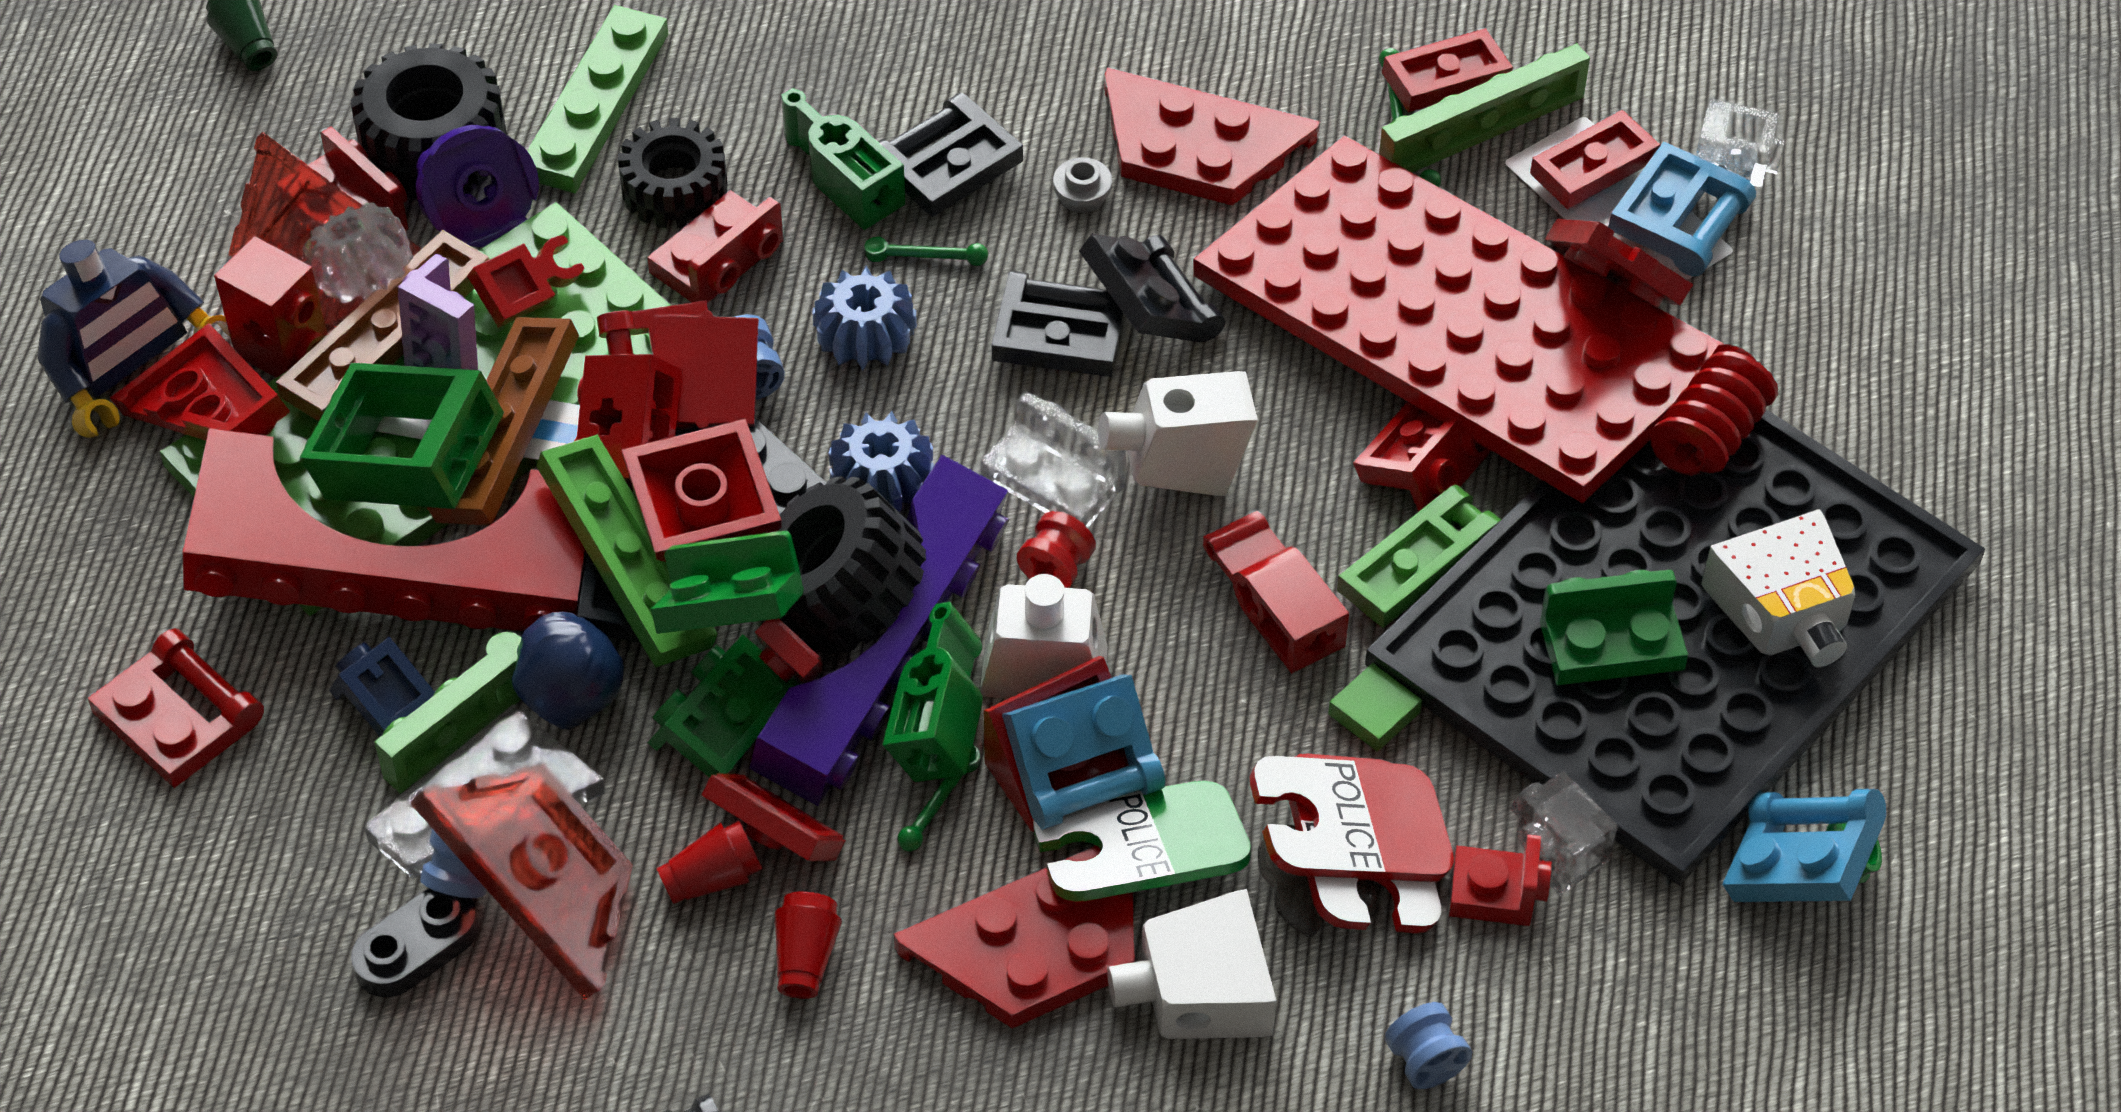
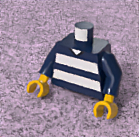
[37,239,230,438]

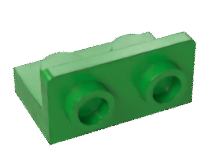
[651,531,804,634]
[1540,570,1688,685]
[647,634,801,778]

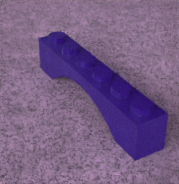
[749,454,1009,806]

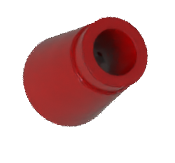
[656,821,762,904]
[774,891,842,999]

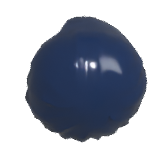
[512,611,624,730]

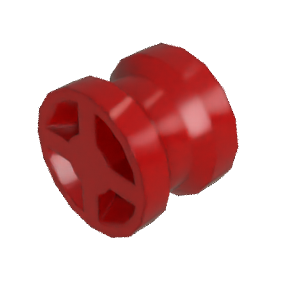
[1017,511,1096,588]

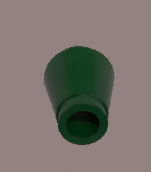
[206,0,278,71]

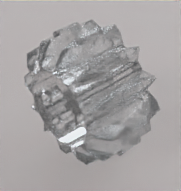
[302,203,413,303]

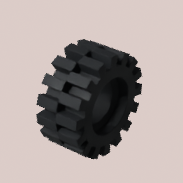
[618,118,728,228]

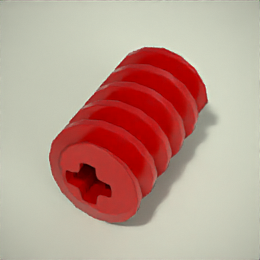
[1650,344,1779,475]

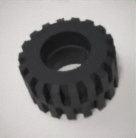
[351,43,507,199]
[777,476,926,655]

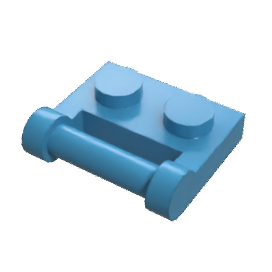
[1608,141,1756,276]
[1002,675,1165,830]
[1722,789,1886,902]

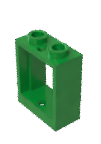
[299,363,504,509]

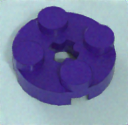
[416,125,539,247]

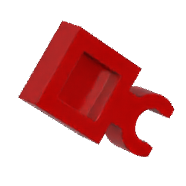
[467,235,585,328]

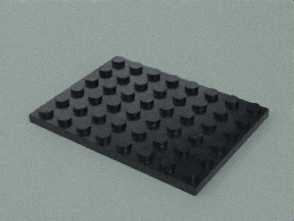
[1365,409,1985,886]

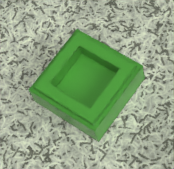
[1328,663,1422,752]

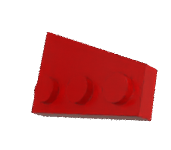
[110,323,290,440]

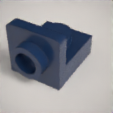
[329,637,435,737]

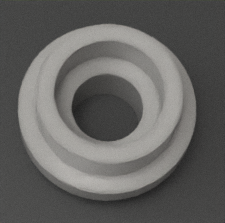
[1053,157,1112,213]

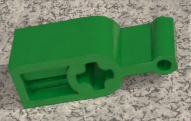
[781,88,905,230]
[883,602,983,782]

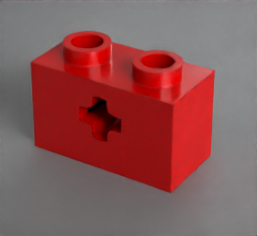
[214,236,328,378]
[574,354,682,492]

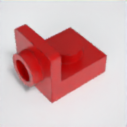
[1449,834,1552,926]

